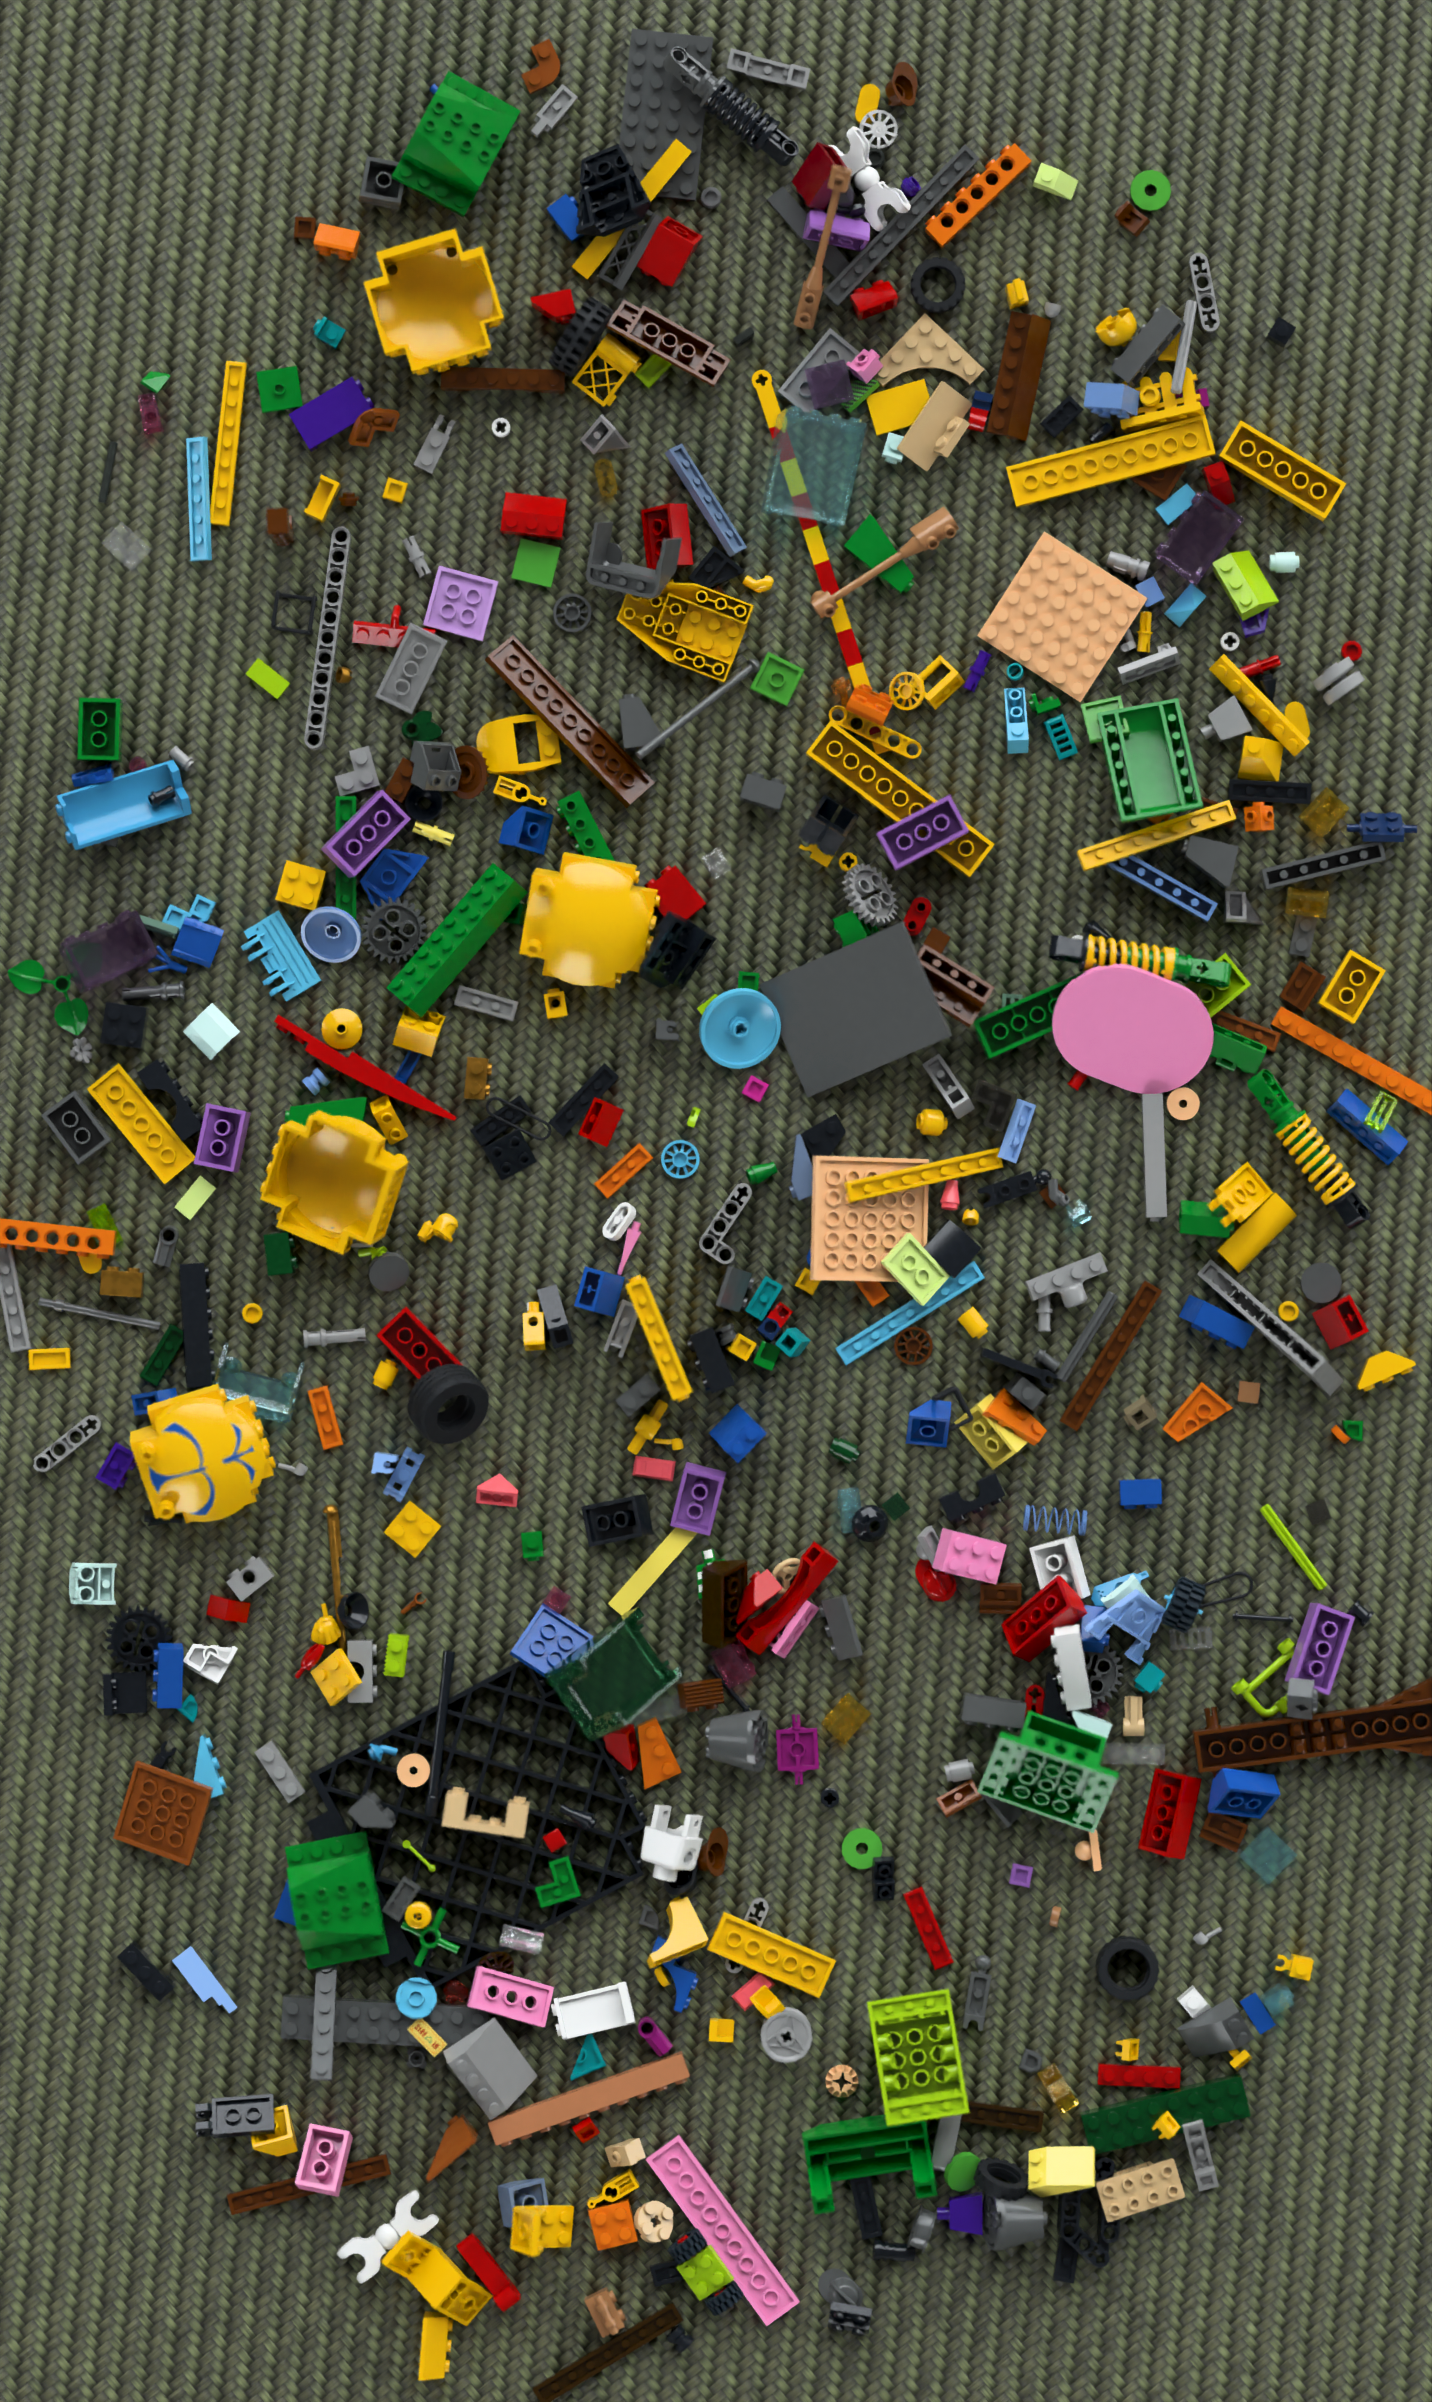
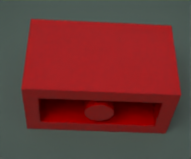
[578,1097,624,1147]

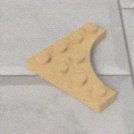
[873,313,985,387]

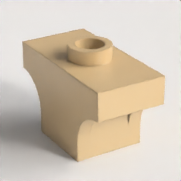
[604,2138,646,2167]

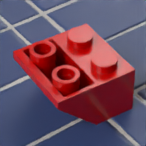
[1311,1295,1369,1350]

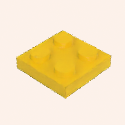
[384,1500,441,1558]
[310,1648,362,1706]

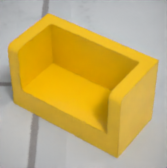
[304,475,341,523]

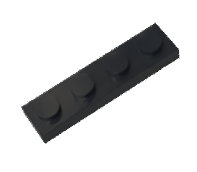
[1228,779,1312,804]
[548,1063,619,1137]

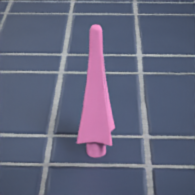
[617,1221,641,1276]

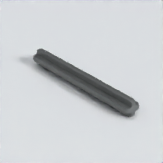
[1056,1291,1118,1382]

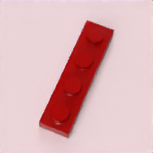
[1097,2063,1181,2088]

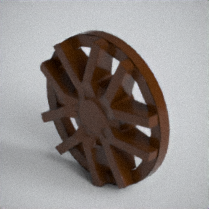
[894,1327,933,1365]

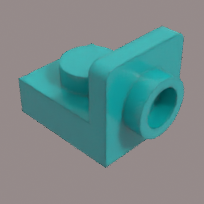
[313,316,346,349]

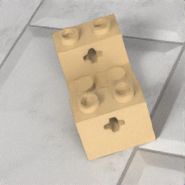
[442,1787,530,1838]

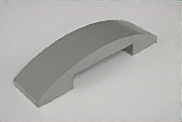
[726,48,810,89]
[1182,2120,1219,2192]

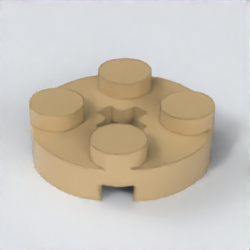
[634,2201,673,2243]

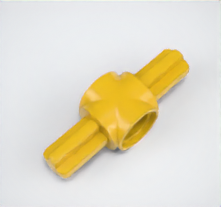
[627,1399,668,1455]

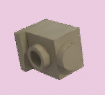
[1123,1394,1157,1431]

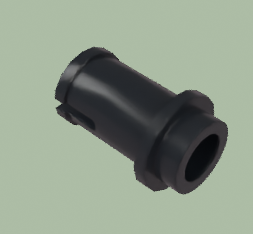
[1088,422,1115,444]
[148,785,176,807]

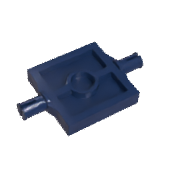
[1346,812,1417,842]

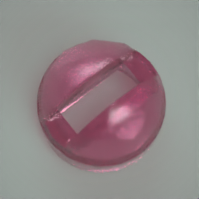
[129,756,147,772]

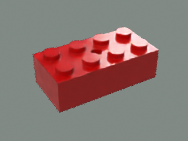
[376,1306,464,1379]

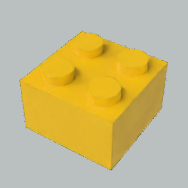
[275,860,327,911]

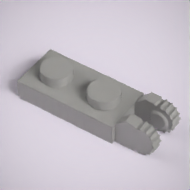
[414,414,456,474]

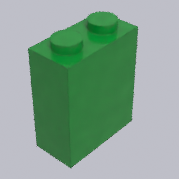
[1178,1200,1235,1238]

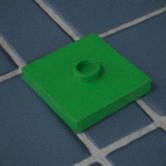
[256,366,303,413]

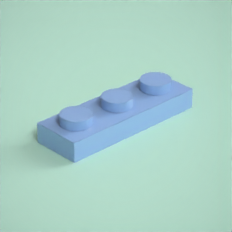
[997,1099,1036,1163]

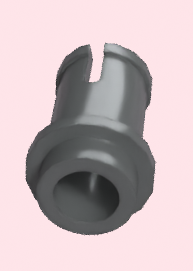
[1033,1349,1060,1373]

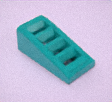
[1043,714,1078,761]

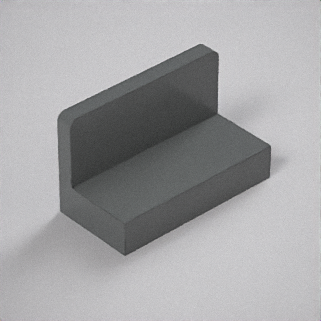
[981,1794,1023,1828]

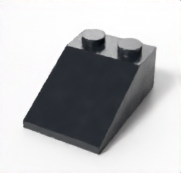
[581,1494,654,1547]

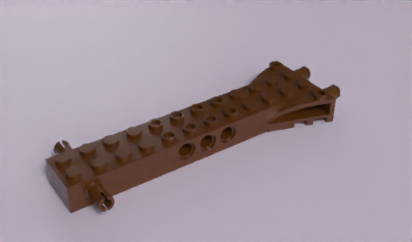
[1192,1677,1432,1778]

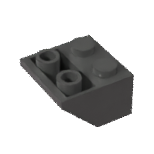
[348,1791,396,1828]

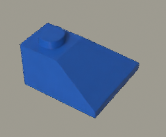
[498,806,554,855]
[906,1400,951,1447]

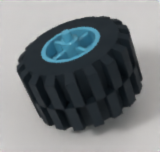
[1162,1576,1205,1633]

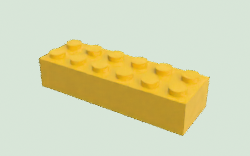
[1218,420,1347,521]

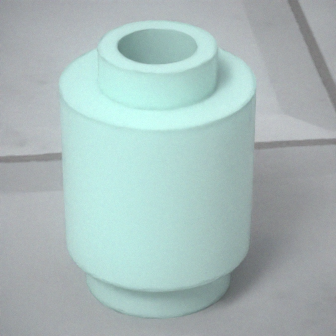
[1269,552,1299,573]

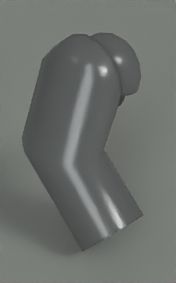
[1048,1179,1070,1206]

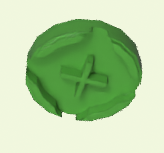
[944,2152,981,2192]

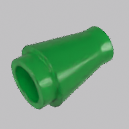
[745,1162,778,1185]

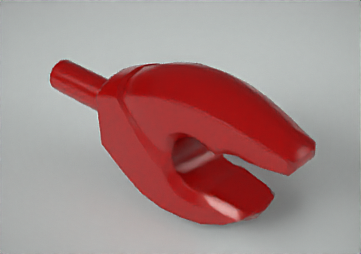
[294,1644,325,1679]

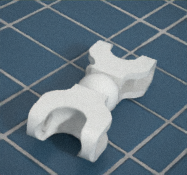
[828,126,911,232]
[337,2190,439,2283]

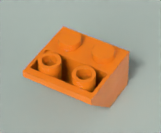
[313,223,361,261]

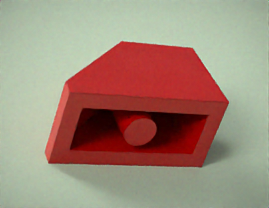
[1202,461,1235,509]
[603,1723,640,1770]

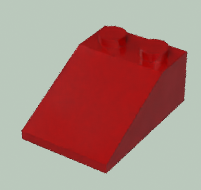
[850,280,898,321]

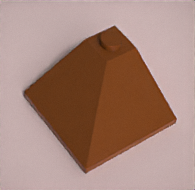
[426,2114,479,2182]

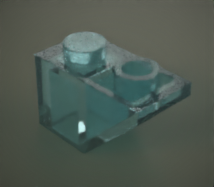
[1259,1983,1294,2016]

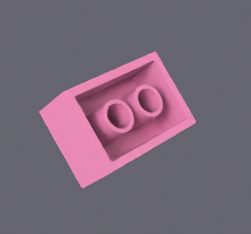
[932,1528,1007,1584]
[295,2124,353,2197]

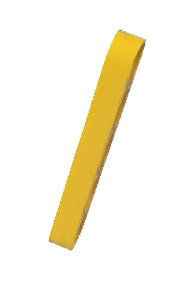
[829,706,922,759]

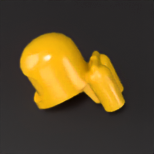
[417,1213,458,1243]

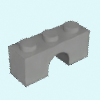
[347,1639,378,1703]

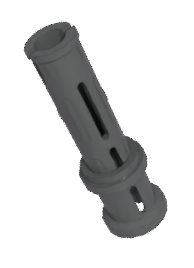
[122,981,185,1001]

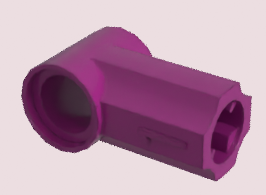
[637,2016,673,2057]

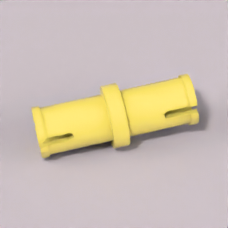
[412,820,455,847]

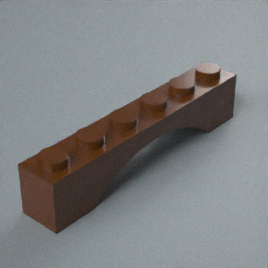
[441,367,565,394]

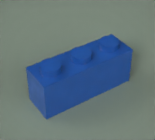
[152,1643,184,1708]

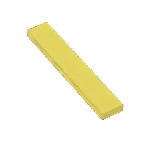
[608,1527,697,1617]

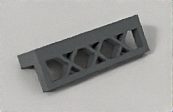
[598,210,663,290]

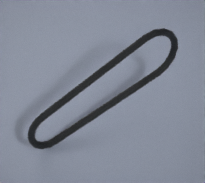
[1200,1571,1253,1608]

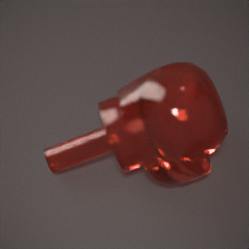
[443,1979,470,2003]

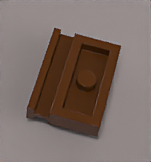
[1278,961,1326,1012]
[979,1582,1022,1614]
[1198,1812,1248,1853]

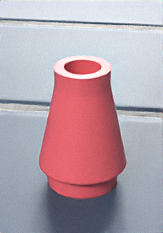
[940,1179,960,1211]

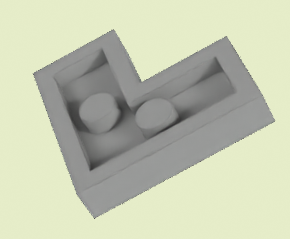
[335,746,380,796]

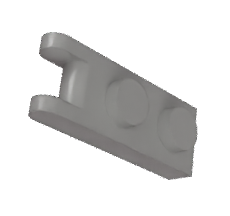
[603,1299,638,1358]

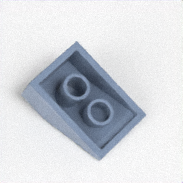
[789,1134,813,1201]

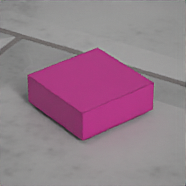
[742,1075,769,1103]

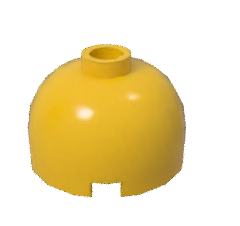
[1095,308,1137,347]

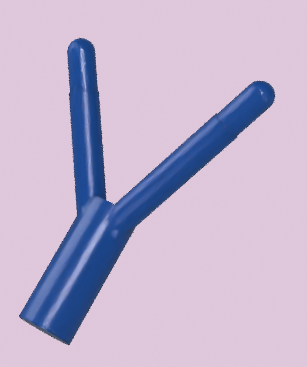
[144,945,188,974]

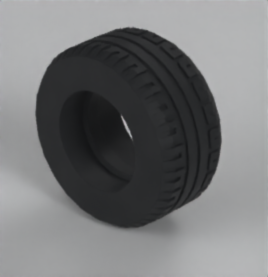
[408,1364,489,1444]

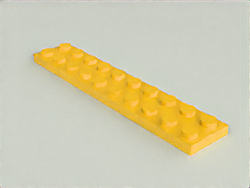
[1006,414,1216,508]

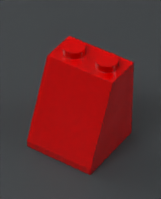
[637,216,703,287]

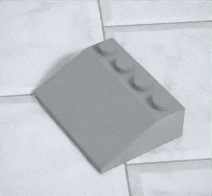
[443,2017,537,2120]

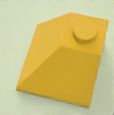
[1237,736,1284,781]

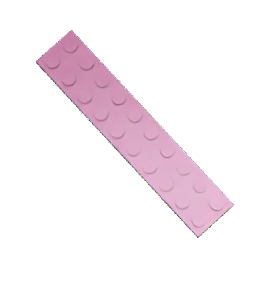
[646,2135,800,2326]

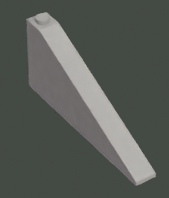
[1197,1259,1344,1396]

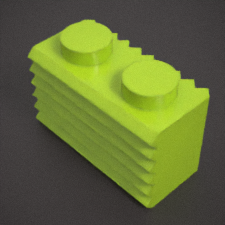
[383,1633,409,1677]

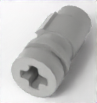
[1106,551,1150,582]

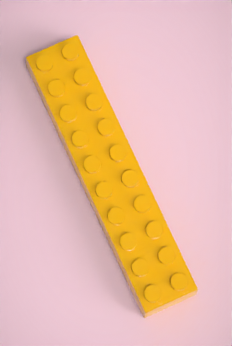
[806,720,995,878]

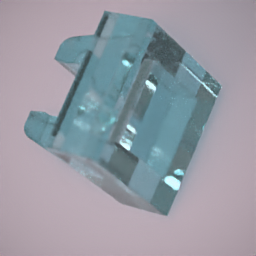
[1066,1200,1092,1228]

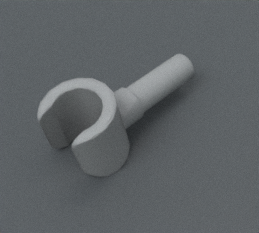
[278,1463,308,1476]
[1193,1927,1222,1945]

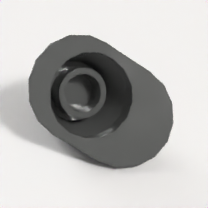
[818,2268,863,2306]

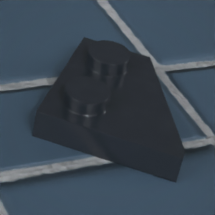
[688,546,745,589]
[801,1114,846,1156]

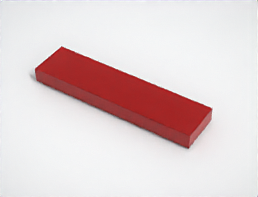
[903,1886,954,1970]

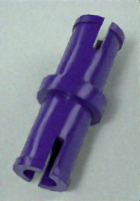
[963,650,992,693]

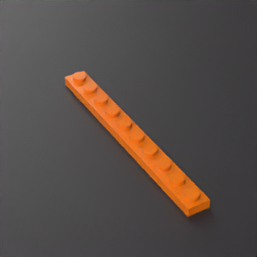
[1271,1006,1432,1115]

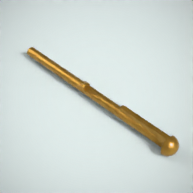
[323,1504,347,1656]

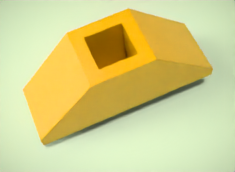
[1356,1351,1416,1392]

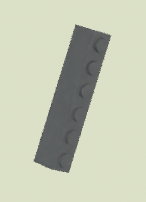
[1259,842,1386,891]

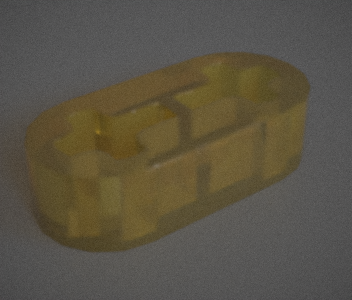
[595,458,618,498]

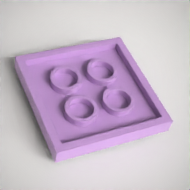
[423,566,499,642]

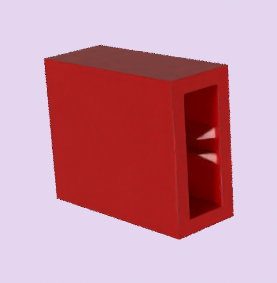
[644,865,706,920]

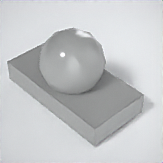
[916,1525,940,1572]

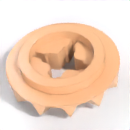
[825,2065,858,2098]

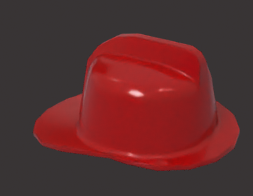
[915,1559,956,1602]

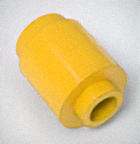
[372,1358,399,1390]

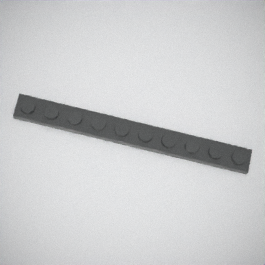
[823,145,980,307]

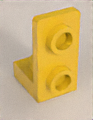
[369,1094,408,1145]

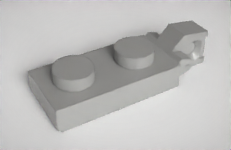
[531,84,578,138]

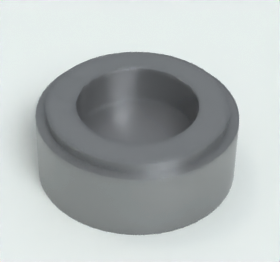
[701,187,721,209]

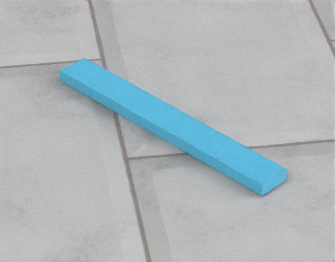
[835,1261,985,1365]

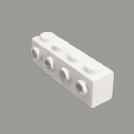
[1051,1624,1092,1711]

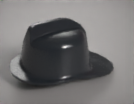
[664,1859,698,1896]

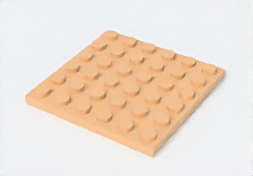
[977,531,1148,702]
[810,1156,929,1282]

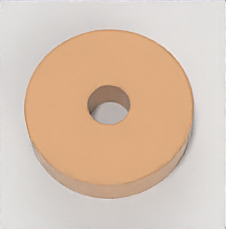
[1166,1087,1200,1120]
[397,1753,430,1787]

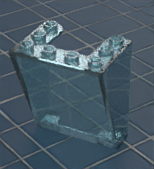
[761,406,867,527]

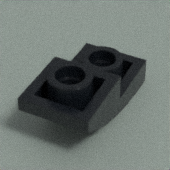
[872,1856,895,1901]

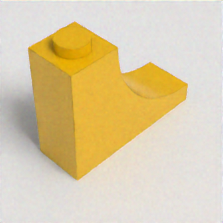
[647,1896,709,1969]

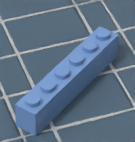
[1105,855,1218,923]

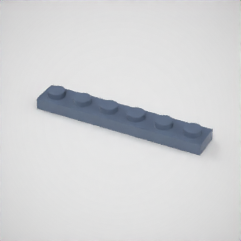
[665,444,747,557]

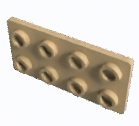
[897,381,972,471]
[1096,2158,1185,2222]

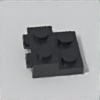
[828,2301,872,2336]

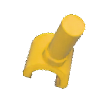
[654,1438,684,1451]

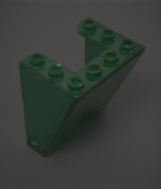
[544,1607,684,1741]

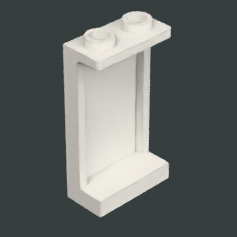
[551,1981,636,2040]

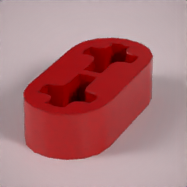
[1025,1684,1044,1719]

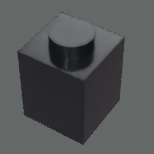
[1266,317,1296,348]

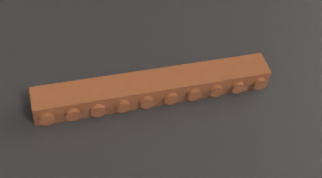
[488,2051,690,2147]

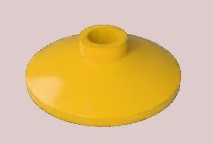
[321,1008,362,1050]

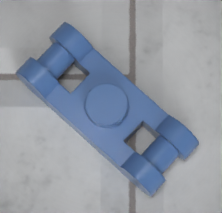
[383,1446,425,1503]

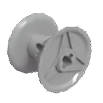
[761,2007,812,2063]

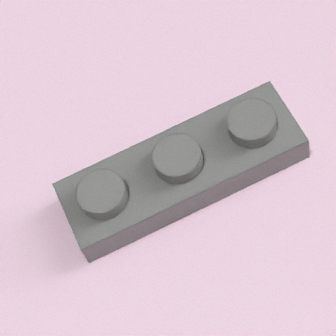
[254,1740,306,1803]

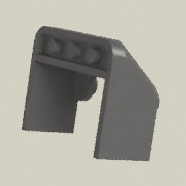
[586,521,682,599]

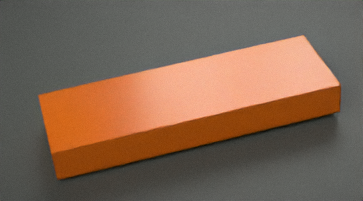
[594,1143,653,1199]
[307,1385,344,1450]

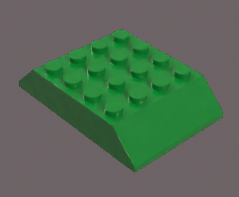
[1097,698,1203,823]

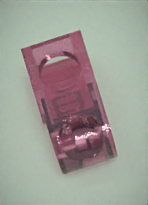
[138,392,164,435]

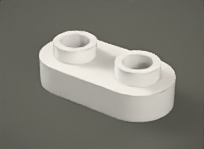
[602,1202,636,1241]

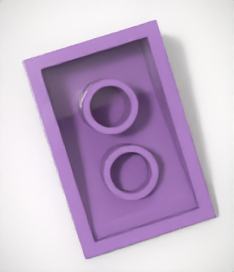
[670,1462,726,1536]

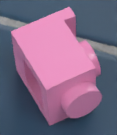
[846,349,883,384]

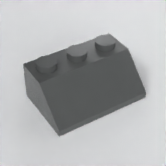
[819,1593,863,1660]

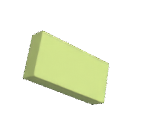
[174,1175,217,1220]

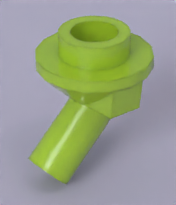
[358,1246,387,1260]

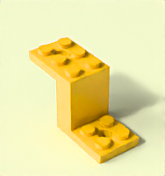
[381,2230,493,2326]

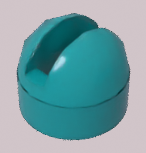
[1007,663,1024,681]

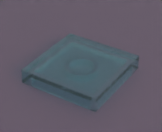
[1239,1826,1297,1884]

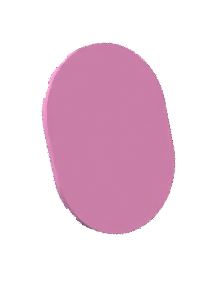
[1052,964,1213,1094]

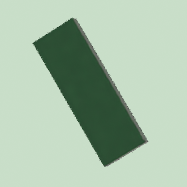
[139,1323,183,1387]

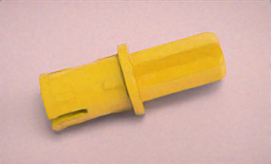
[1137,611,1153,652]

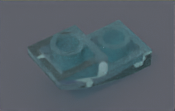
[838,1487,861,1534]

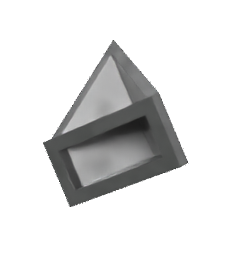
[1223,891,1264,925]

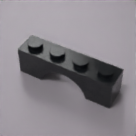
[137,1059,203,1142]

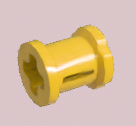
[839,852,858,872]

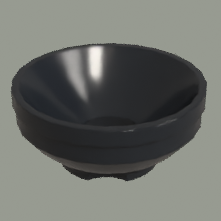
[405,786,443,821]
[852,1505,888,1542]
[337,1592,369,1629]

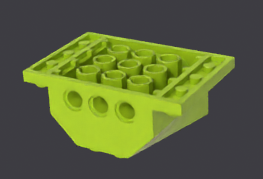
[867,1989,969,2126]

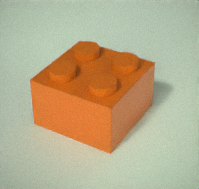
[588,2197,638,2251]

